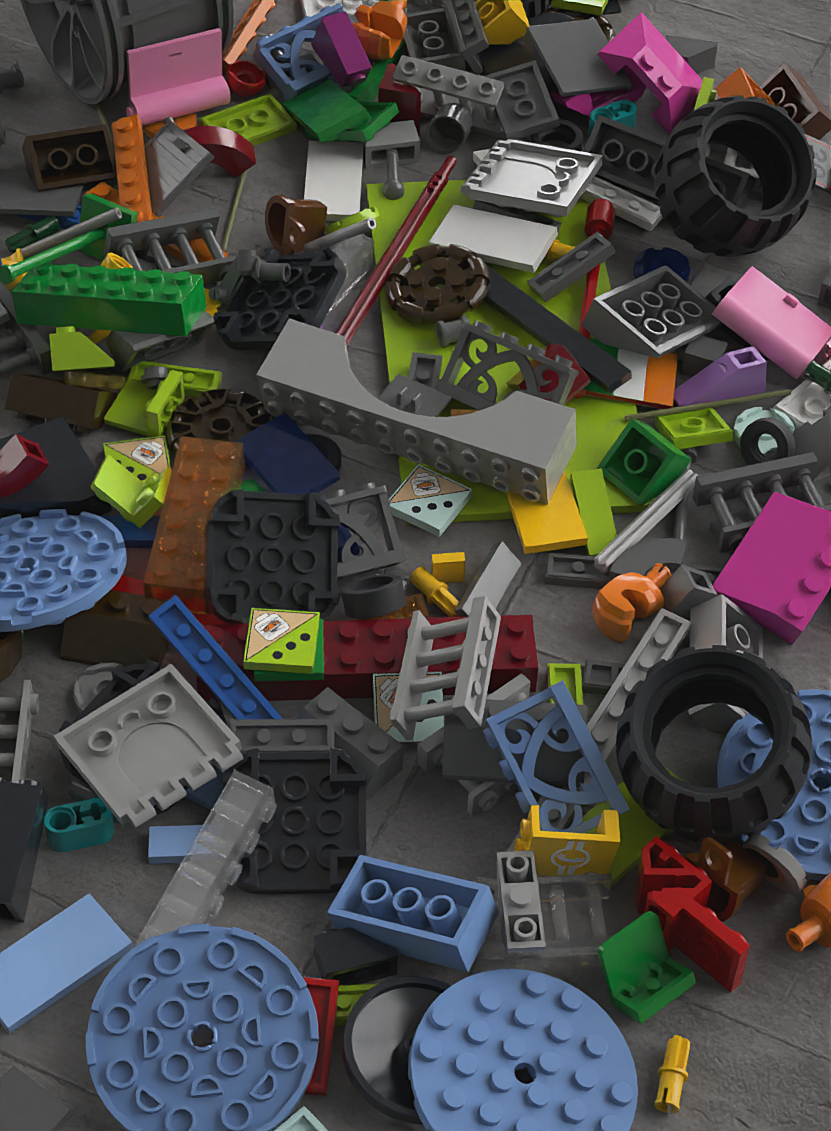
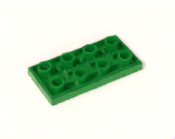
[282,80,369,142]

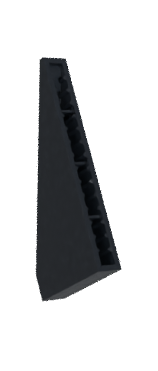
[0,416,112,519]

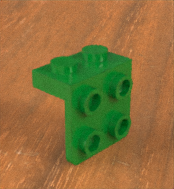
[597,911,696,1024]

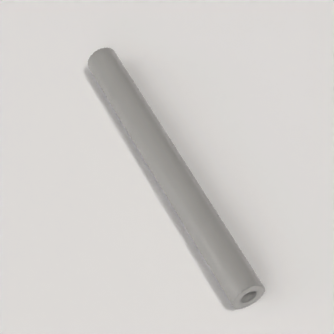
[20,207,122,260]
[294,217,377,254]

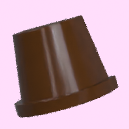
[265,194,327,255]
[684,837,767,922]

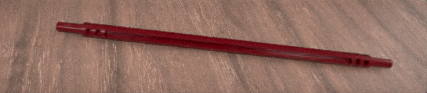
[278,156,457,437]

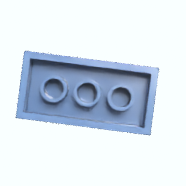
[327,855,499,972]

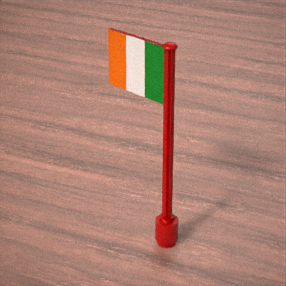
[573,198,678,409]

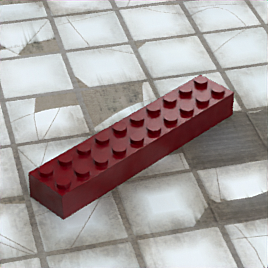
[196,615,539,703]

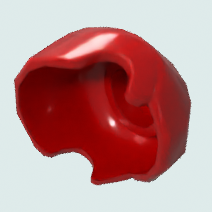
[226,60,266,98]

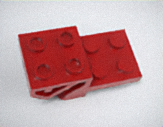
[635,836,751,992]

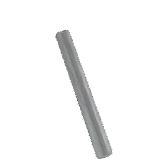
[593,469,698,573]

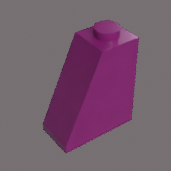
[311,11,372,87]

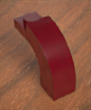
[183,126,256,178]
[0,434,50,498]

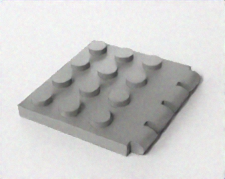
[461,139,603,217]
[53,664,243,828]

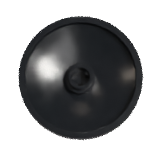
[342,976,451,1125]

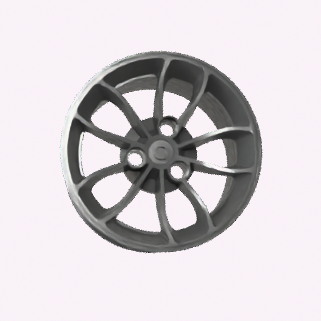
[20,0,234,104]

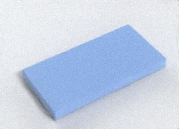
[0,893,133,1034]

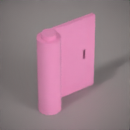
[126,28,230,126]
[712,266,831,380]

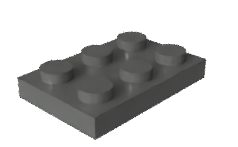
[484,60,560,140]

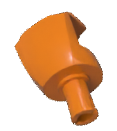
[352,0,407,60]
[592,563,672,644]
[786,872,831,952]

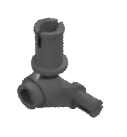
[209,250,291,303]

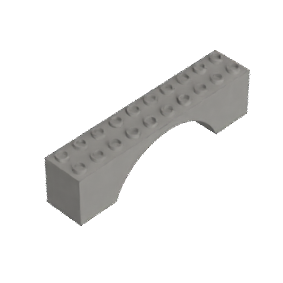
[256,319,577,504]

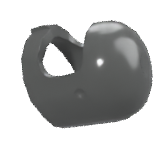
[426,103,473,154]

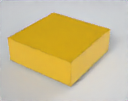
[431,552,465,583]

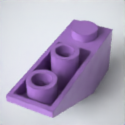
[673,346,767,407]

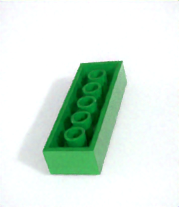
[11,263,207,336]

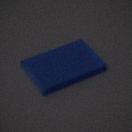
[234,413,340,494]

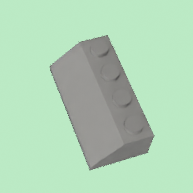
[688,594,763,733]

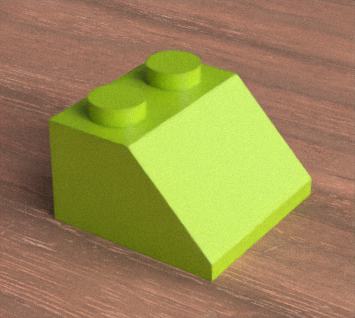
[49,326,116,372]

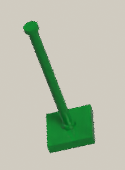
[0,193,138,284]

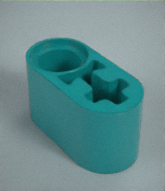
[588,100,637,139]
[44,798,115,852]

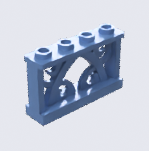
[253,3,374,101]
[482,680,629,833]

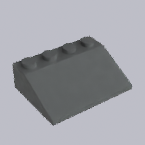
[582,265,724,358]

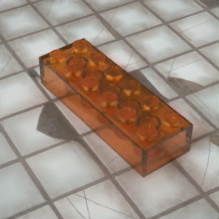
[143,436,245,615]

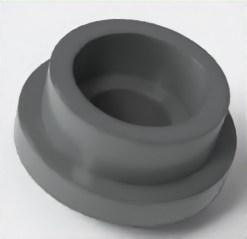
[141,366,168,389]

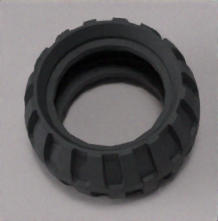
[654,96,817,257]
[616,645,812,844]

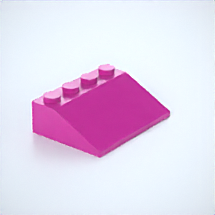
[712,492,831,645]

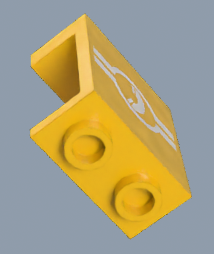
[514,805,620,880]

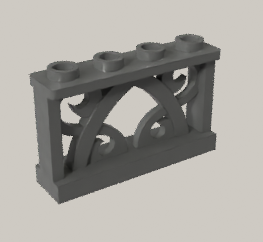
[435,320,579,410]
[324,482,407,580]

